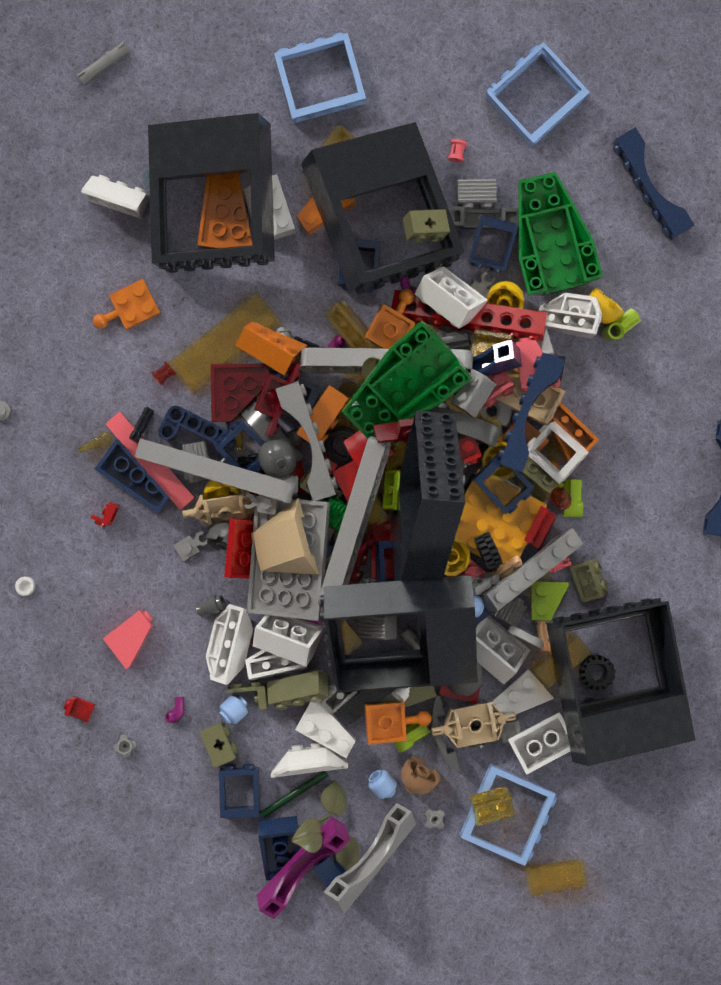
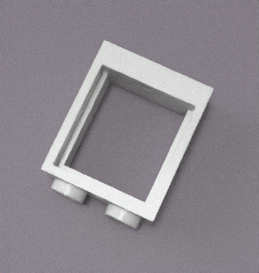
[527,421,589,484]

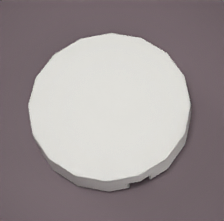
[507,626,544,649]

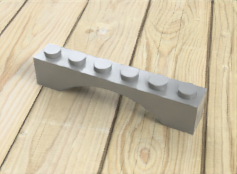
[276,381,338,501]
[479,528,583,612]
[323,803,416,914]

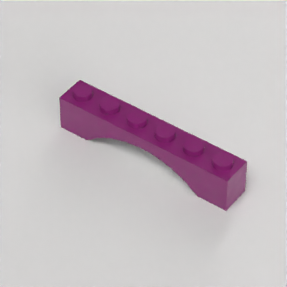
[257,817,350,919]

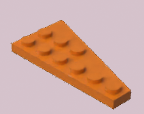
[197,173,252,249]

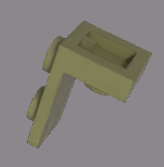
[226,681,268,710]

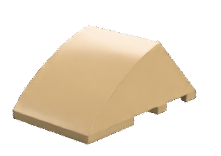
[251,498,319,575]

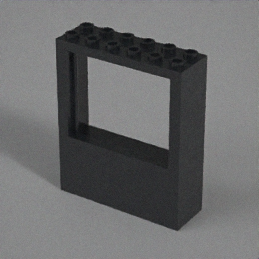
[148,113,275,273]
[301,122,465,295]
[391,411,465,581]
[320,575,478,693]
[546,598,696,766]

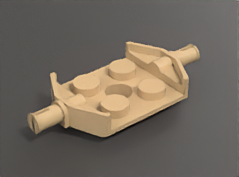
[182,489,255,527]
[431,700,516,748]

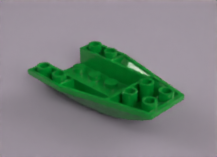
[518,171,603,296]
[342,321,472,439]

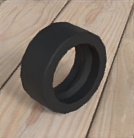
[324,426,357,465]

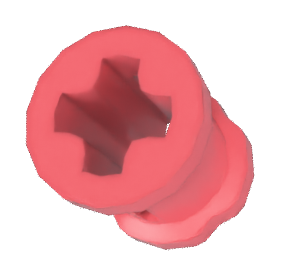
[447,139,468,163]

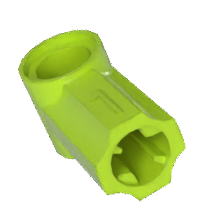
[602,308,641,341]
[562,479,583,517]
[393,723,430,753]

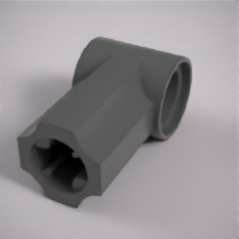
[436,330,469,349]

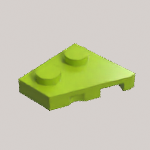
[531,582,569,621]

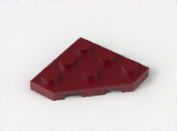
[210,363,269,422]

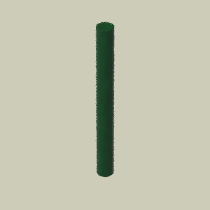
[260,771,329,818]

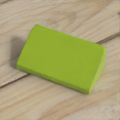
[382,470,400,510]

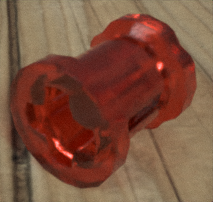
[151,361,176,386]
[550,487,572,510]

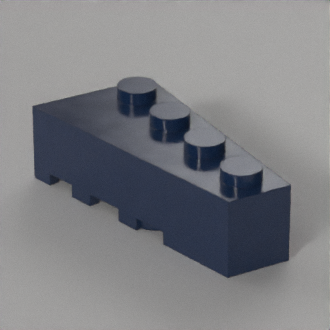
[94,438,171,516]

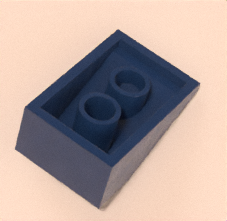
[258,816,301,880]

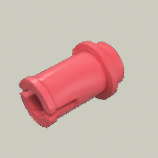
[548,556,572,574]

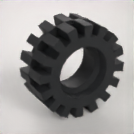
[474,532,503,570]
[579,655,616,691]

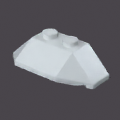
[539,293,602,339]
[206,604,253,685]
[271,742,348,778]

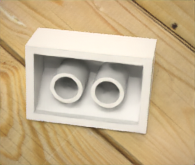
[242,174,296,240]
[81,175,149,219]
[415,266,488,328]
[253,615,323,666]
[476,616,530,684]
[508,712,570,775]

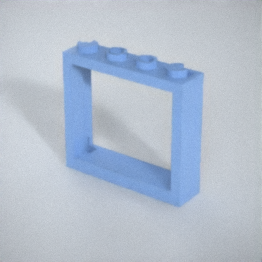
[274,33,366,124]
[486,42,590,148]
[460,763,557,866]

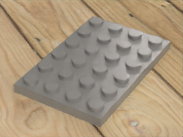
[247,496,330,621]

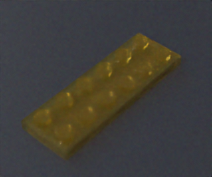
[168,292,281,393]

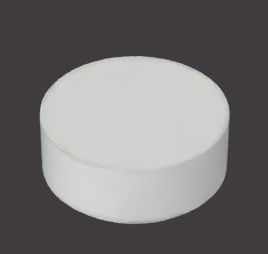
[15,577,35,596]

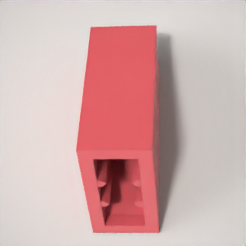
[516,338,561,392]
[103,610,154,669]

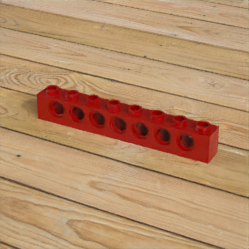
[391,290,547,342]

